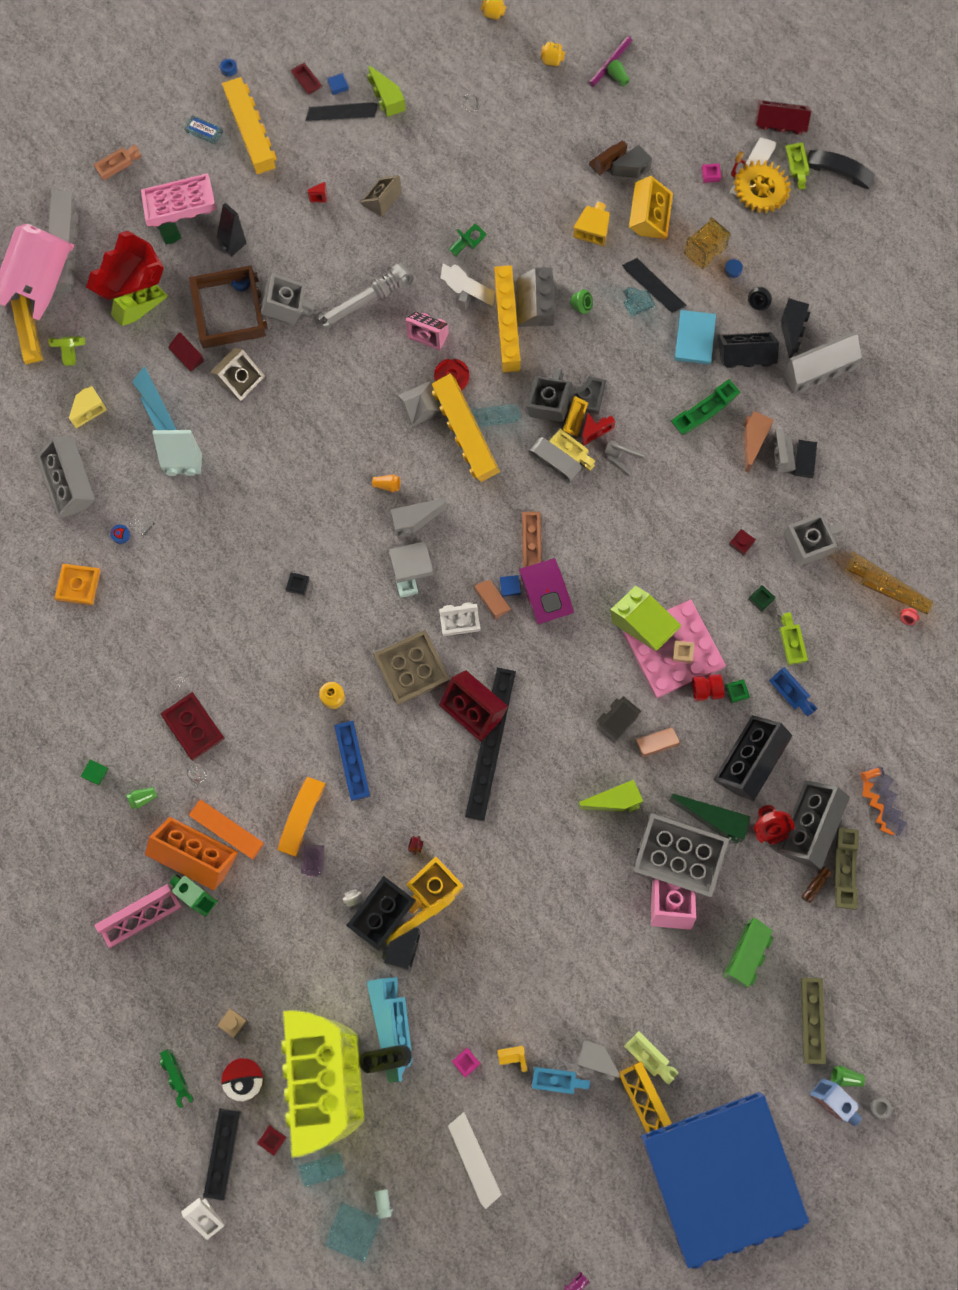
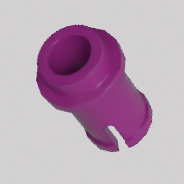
[564,1271,590,1290]

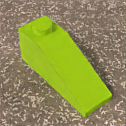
[578,779,643,813]

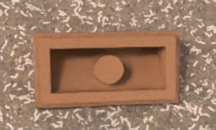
[474,579,511,620]
[636,727,680,758]

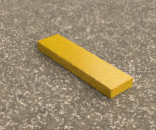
[386,892,455,945]

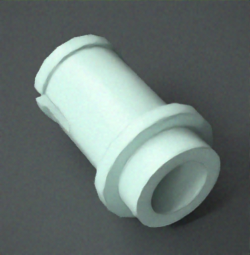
[374,1189,393,1219]

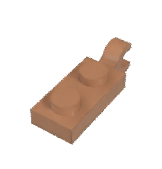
[93,145,142,181]

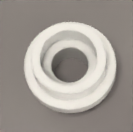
[342,890,362,907]

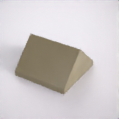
[360,175,402,217]

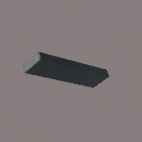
[203,1108,241,1201]

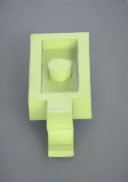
[624,1031,679,1085]

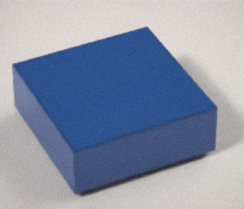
[327,73,349,95]
[500,575,521,597]

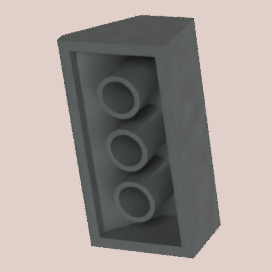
[776,781,850,869]

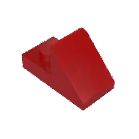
[581,413,615,446]

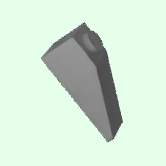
[391,498,447,537]

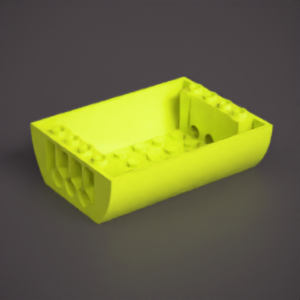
[281,1011,364,1157]

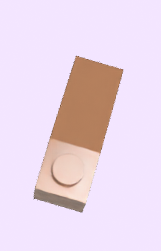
[743,411,774,473]

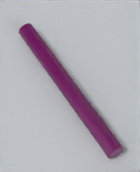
[589,36,632,87]

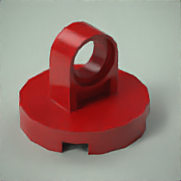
[754,805,795,845]

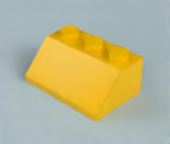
[629,175,673,239]

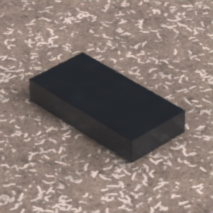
[794,440,817,478]

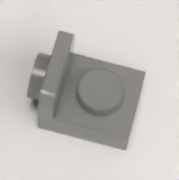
[456,290,472,311]

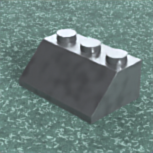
[517,267,555,327]

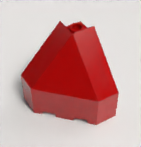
[86,231,164,300]

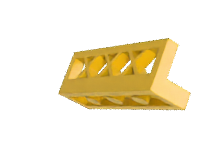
[11,290,43,365]
[620,1062,672,1133]

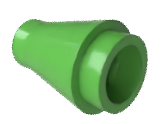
[607,59,630,87]
[126,786,158,809]
[831,1065,865,1087]

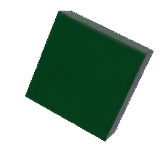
[748,585,776,612]

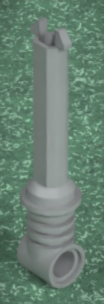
[318,263,414,328]

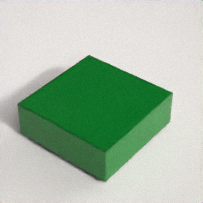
[725,679,750,704]
[80,759,109,786]

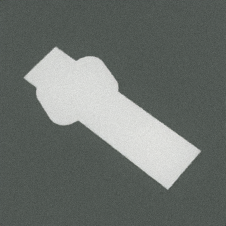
[440,263,495,306]

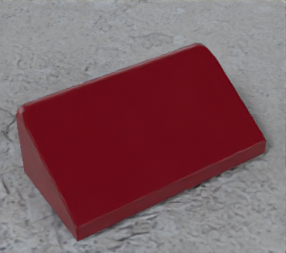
[168,332,204,372]

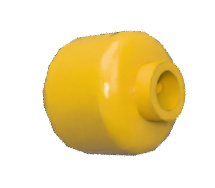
[481,0,506,20]
[540,42,565,67]
[319,682,345,709]

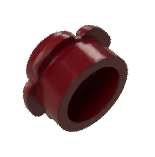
[408,836,423,855]

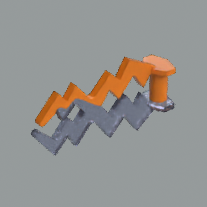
[860,766,907,836]

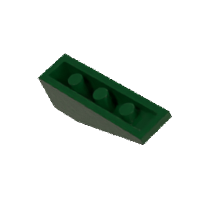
[669,794,750,844]

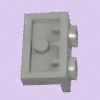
[772,429,796,472]

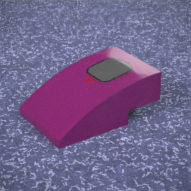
[519,558,574,624]

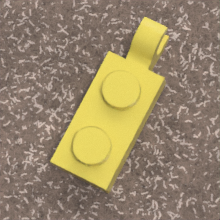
[549,429,595,471]

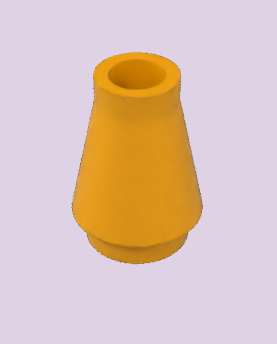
[372,474,401,493]

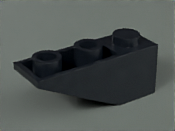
[780,298,810,358]

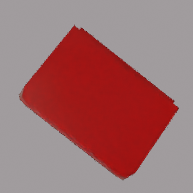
[307,182,327,203]

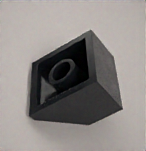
[382,927,421,972]

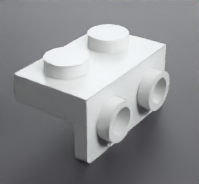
[439,602,481,636]

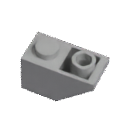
[577,1040,620,1081]

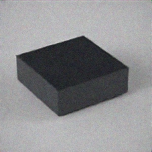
[286,572,310,596]

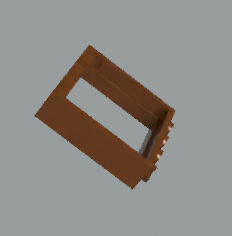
[188,265,268,349]

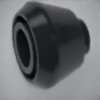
[747,287,772,311]

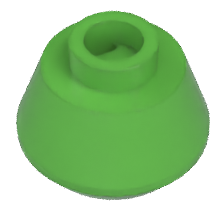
[570,289,593,314]

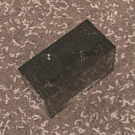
[597,696,641,744]

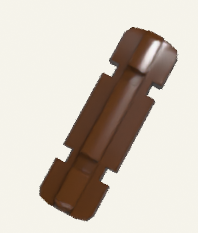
[801,866,831,903]

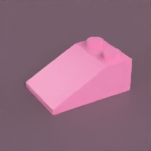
[651,878,696,930]

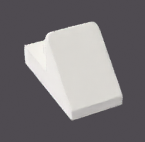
[181,1198,224,1240]

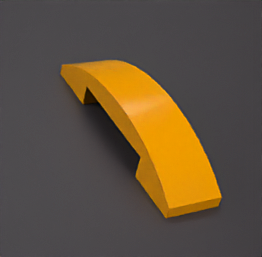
[277,776,326,857]

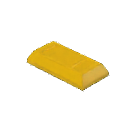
[563,396,588,437]

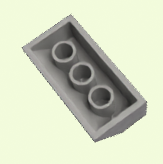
[783,331,862,394]
[37,436,95,519]

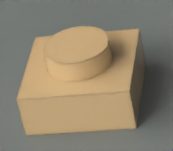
[672,641,694,663]
[217,1008,247,1038]

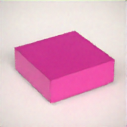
[701,163,721,183]
[452,1048,481,1078]

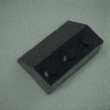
[718,332,779,368]
[346,876,416,951]

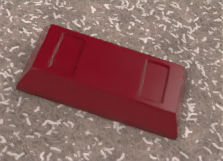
[290,63,322,95]

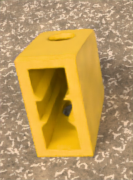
[573,202,610,246]

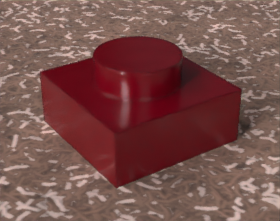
[729,529,756,556]
[257,1125,287,1156]

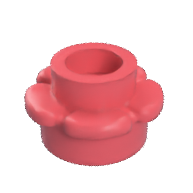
[900,608,920,625]

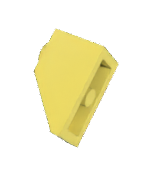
[69,386,107,428]

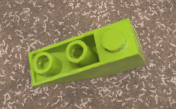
[367,66,406,117]
[111,285,168,326]

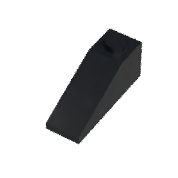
[217,203,247,256]

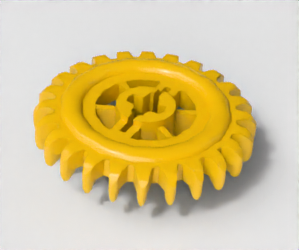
[734,160,791,213]

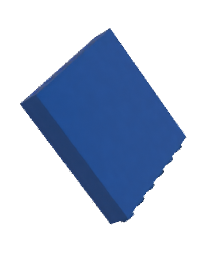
[641,1092,810,1269]

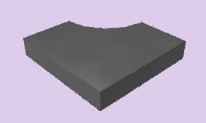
[571,376,606,415]

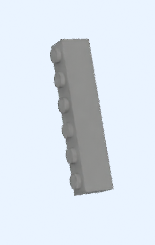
[48,191,79,292]

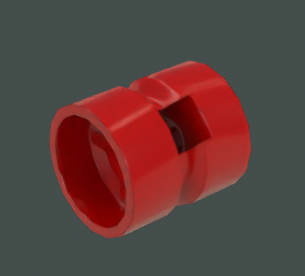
[692,674,724,702]

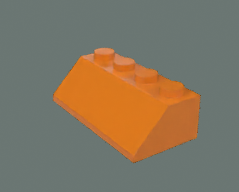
[145,817,238,891]

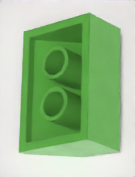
[723,917,774,988]

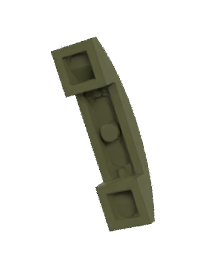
[834,828,859,910]

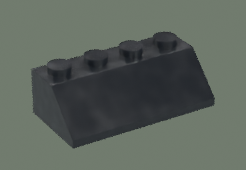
[713,715,793,801]

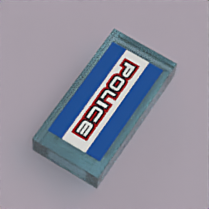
[184,115,223,144]

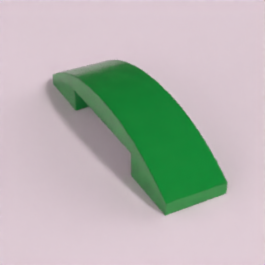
[671,379,740,435]

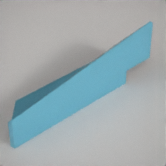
[132,367,176,430]
[367,977,413,1083]

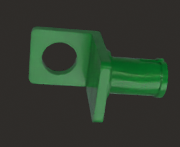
[448,223,487,257]

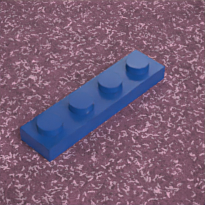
[334,721,371,801]

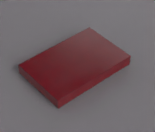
[160,692,225,761]

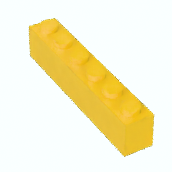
[222,77,277,174]
[494,265,520,373]
[432,373,501,482]

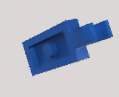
[769,667,817,716]

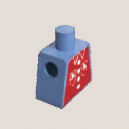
[809,1078,862,1126]

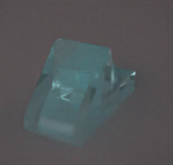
[623,287,656,316]
[299,1152,346,1187]

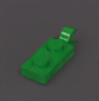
[159,1049,194,1108]

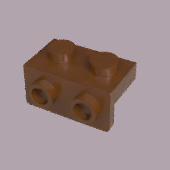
[589,140,627,176]

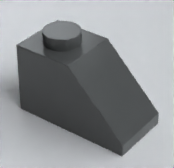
[611,145,652,178]

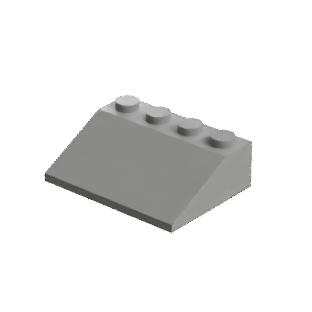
[633,813,729,898]

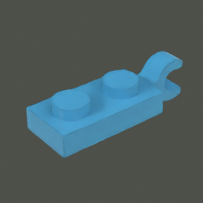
[532,1067,590,1094]

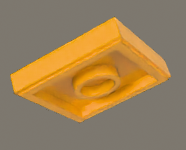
[54,564,101,606]

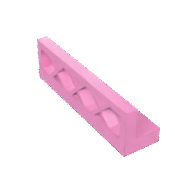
[94,884,182,948]

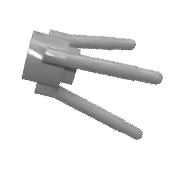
[605,440,647,475]

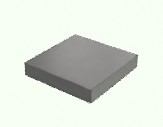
[389,541,434,583]

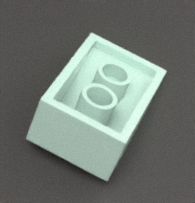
[153,430,202,476]

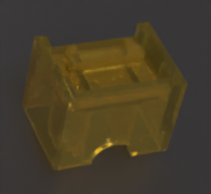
[684,217,731,270]

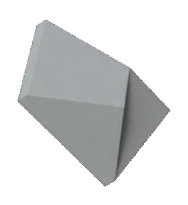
[398,381,442,426]

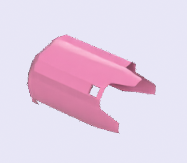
[0,223,74,320]

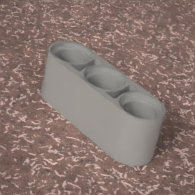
[528,437,582,483]

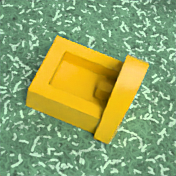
[497,1046,528,1072]

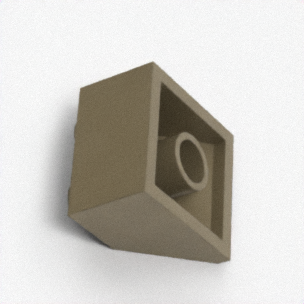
[210,348,265,401]

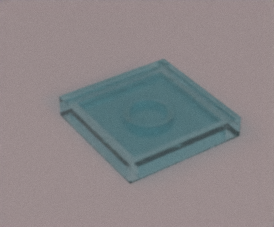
[324,1202,381,1263]

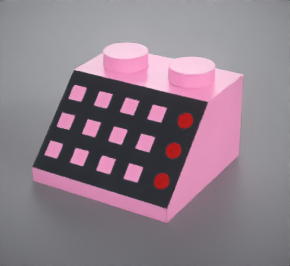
[406,312,449,350]

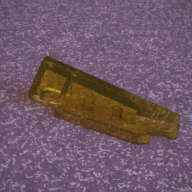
[845,552,933,615]

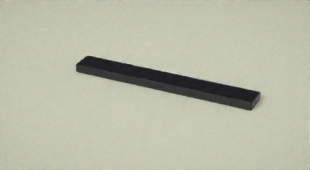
[465,667,516,822]

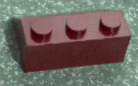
[755,100,812,135]
[439,670,508,742]

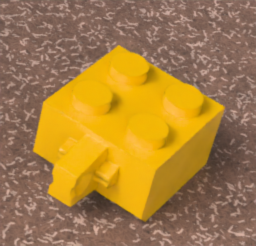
[407,856,464,916]

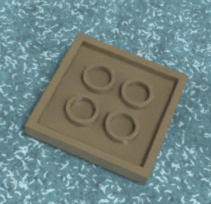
[373,630,450,706]

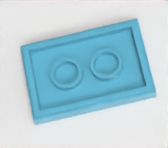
[674,310,716,365]

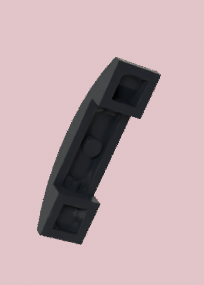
[807,150,875,189]

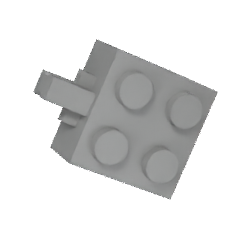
[261,273,314,325]
[784,514,844,566]

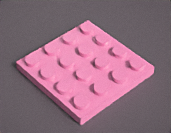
[141,173,217,227]
[622,600,726,699]

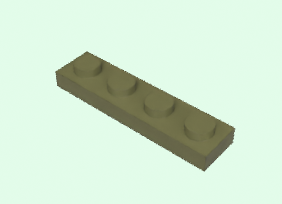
[800,978,826,1064]

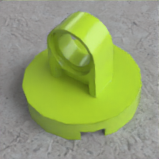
[48,336,86,366]

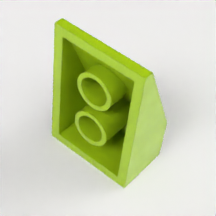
[610,585,681,651]

